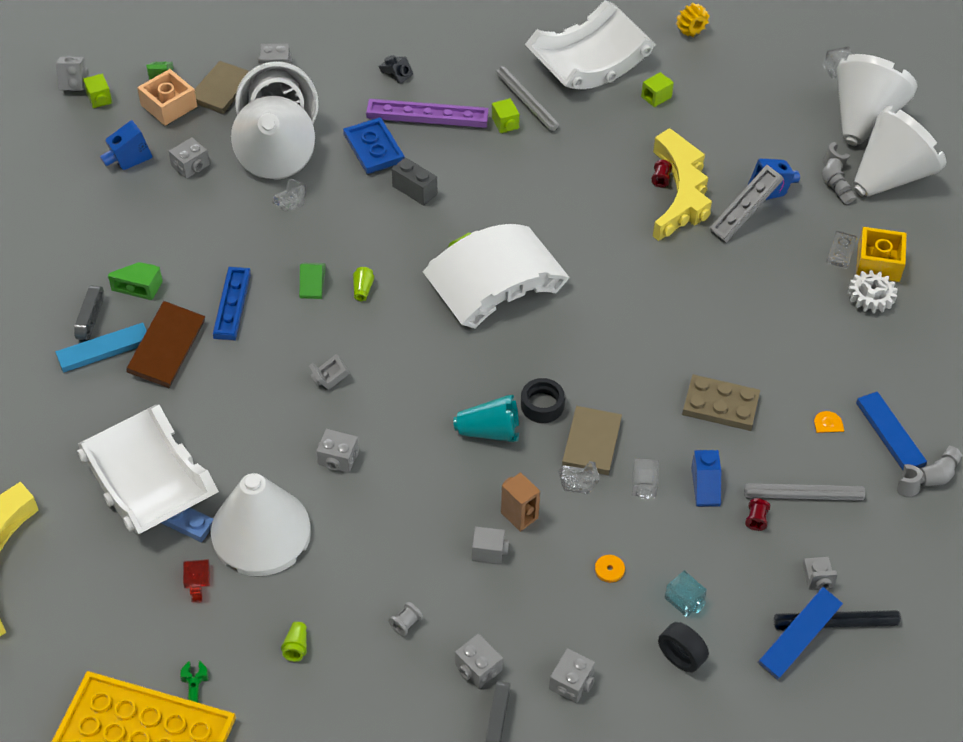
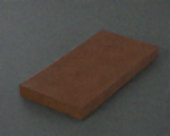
[126,301,205,388]

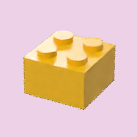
[856,227,907,282]

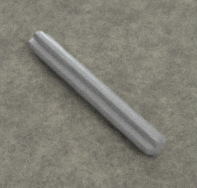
[497,66,559,132]
[744,483,865,500]

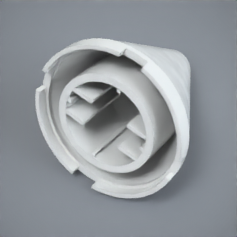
[837,54,917,146]
[235,62,318,124]
[231,96,315,180]
[854,106,946,197]
[211,473,311,576]

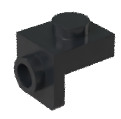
[378,55,413,83]

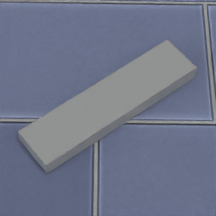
[709,165,784,243]

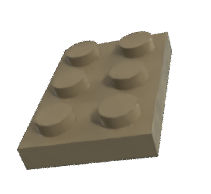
[682,374,760,431]

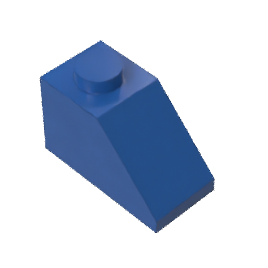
[691,450,721,507]

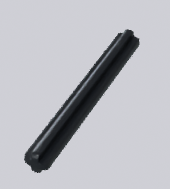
[774,610,901,629]

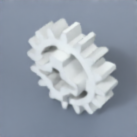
[848,270,898,313]

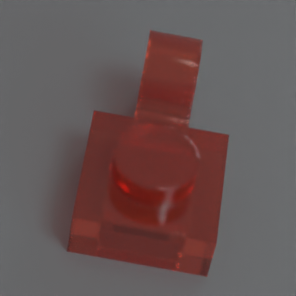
[183,559,210,603]

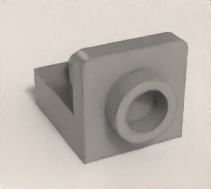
[803,557,838,590]

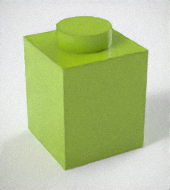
[641,72,674,107]
[83,73,112,109]
[491,98,520,134]

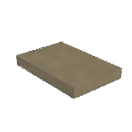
[195,61,249,114]
[562,406,622,475]

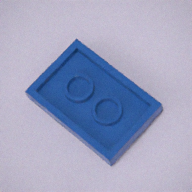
[343,117,405,174]

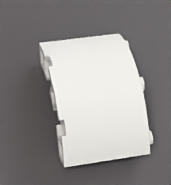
[525,0,656,89]
[423,224,570,329]
[77,405,219,534]

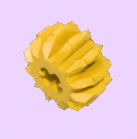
[676,3,709,37]

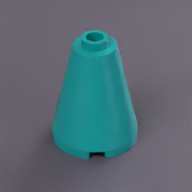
[453,395,519,442]

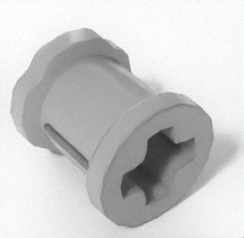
[389,602,423,636]

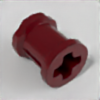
[651,160,673,188]
[745,498,771,531]

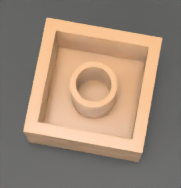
[137,69,197,125]

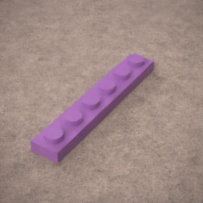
[366,99,489,128]

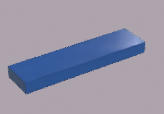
[213,267,251,340]
[856,391,927,470]
[758,587,843,680]

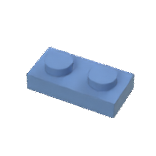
[161,507,213,543]

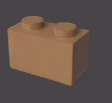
[501,472,540,531]

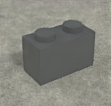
[392,157,438,206]

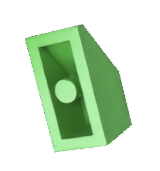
[108,262,163,300]

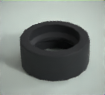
[521,378,565,423]
[658,622,709,673]

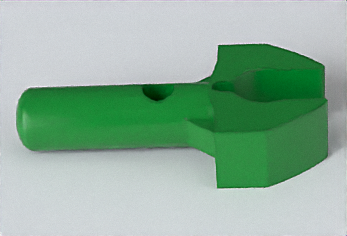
[180,661,208,703]

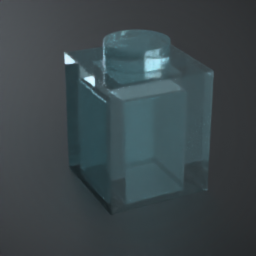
[665,570,707,617]

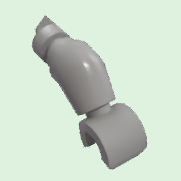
[822,142,857,204]
[897,445,962,497]

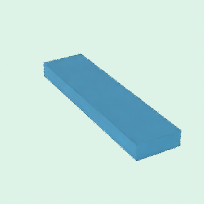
[55,322,147,373]

